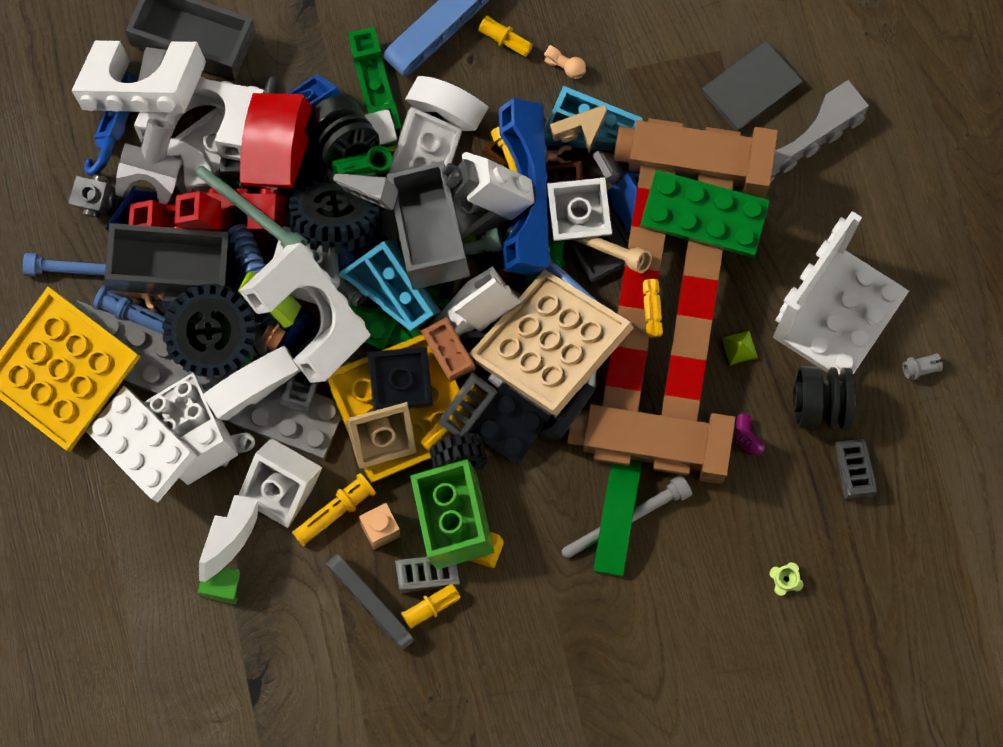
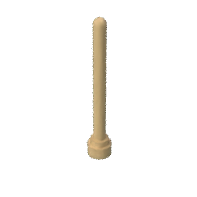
[547,218,652,273]

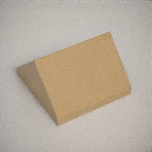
[346,402,417,469]

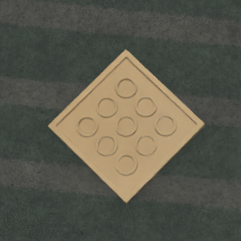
[469,270,633,416]

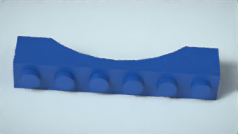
[499,98,551,276]

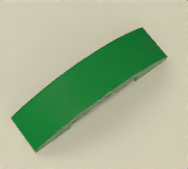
[347,27,402,131]
[593,460,642,577]

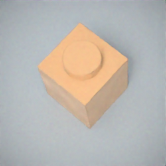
[359,503,401,550]

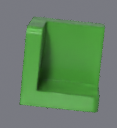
[198,567,240,605]

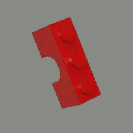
[205,189,288,232]
[129,191,222,231]

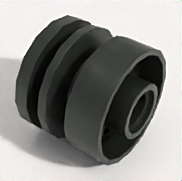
[305,95,380,172]
[792,366,856,430]

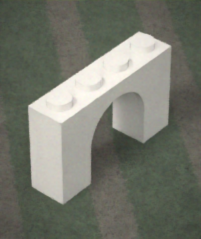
[72,41,206,113]
[134,76,265,161]
[239,243,371,383]

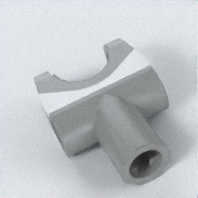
[115,118,182,205]

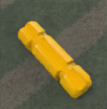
[643,279,663,338]

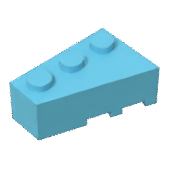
[544,86,643,151]
[338,239,441,331]

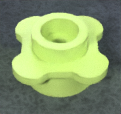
[769,562,803,596]

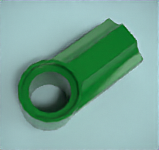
[332,146,392,187]

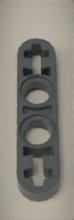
[325,554,415,651]

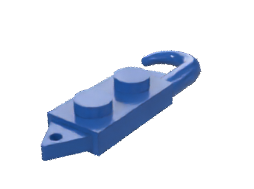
[84,72,135,176]

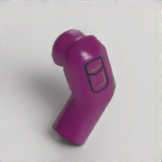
[735,414,765,455]

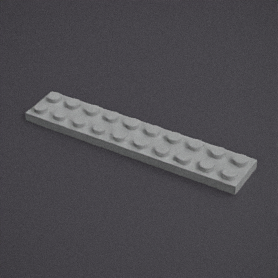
[75,300,342,461]

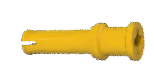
[292,473,376,547]

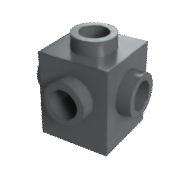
[68,175,118,219]

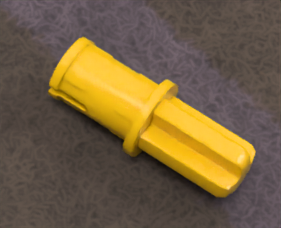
[478,16,533,56]
[401,584,460,630]

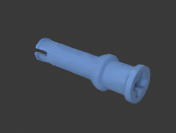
[93,285,165,335]

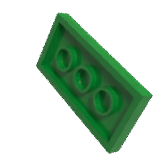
[640,170,770,258]

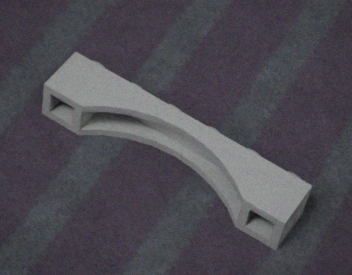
[732,80,869,192]

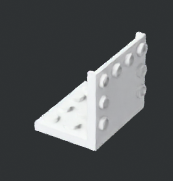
[773,211,909,374]

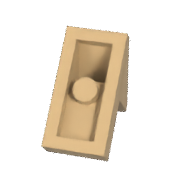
[550,105,607,152]

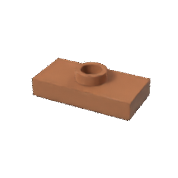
[421,317,476,382]

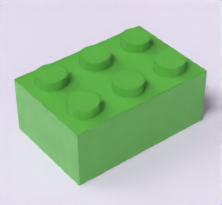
[410,459,495,570]

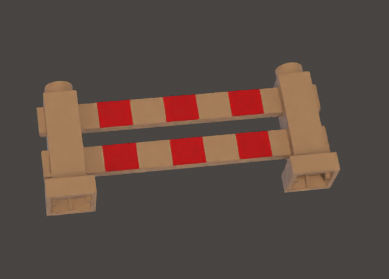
[568,118,778,485]

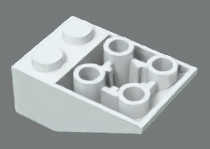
[143,373,239,485]

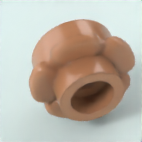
[260,323,286,351]

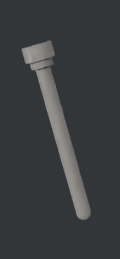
[562,475,693,558]

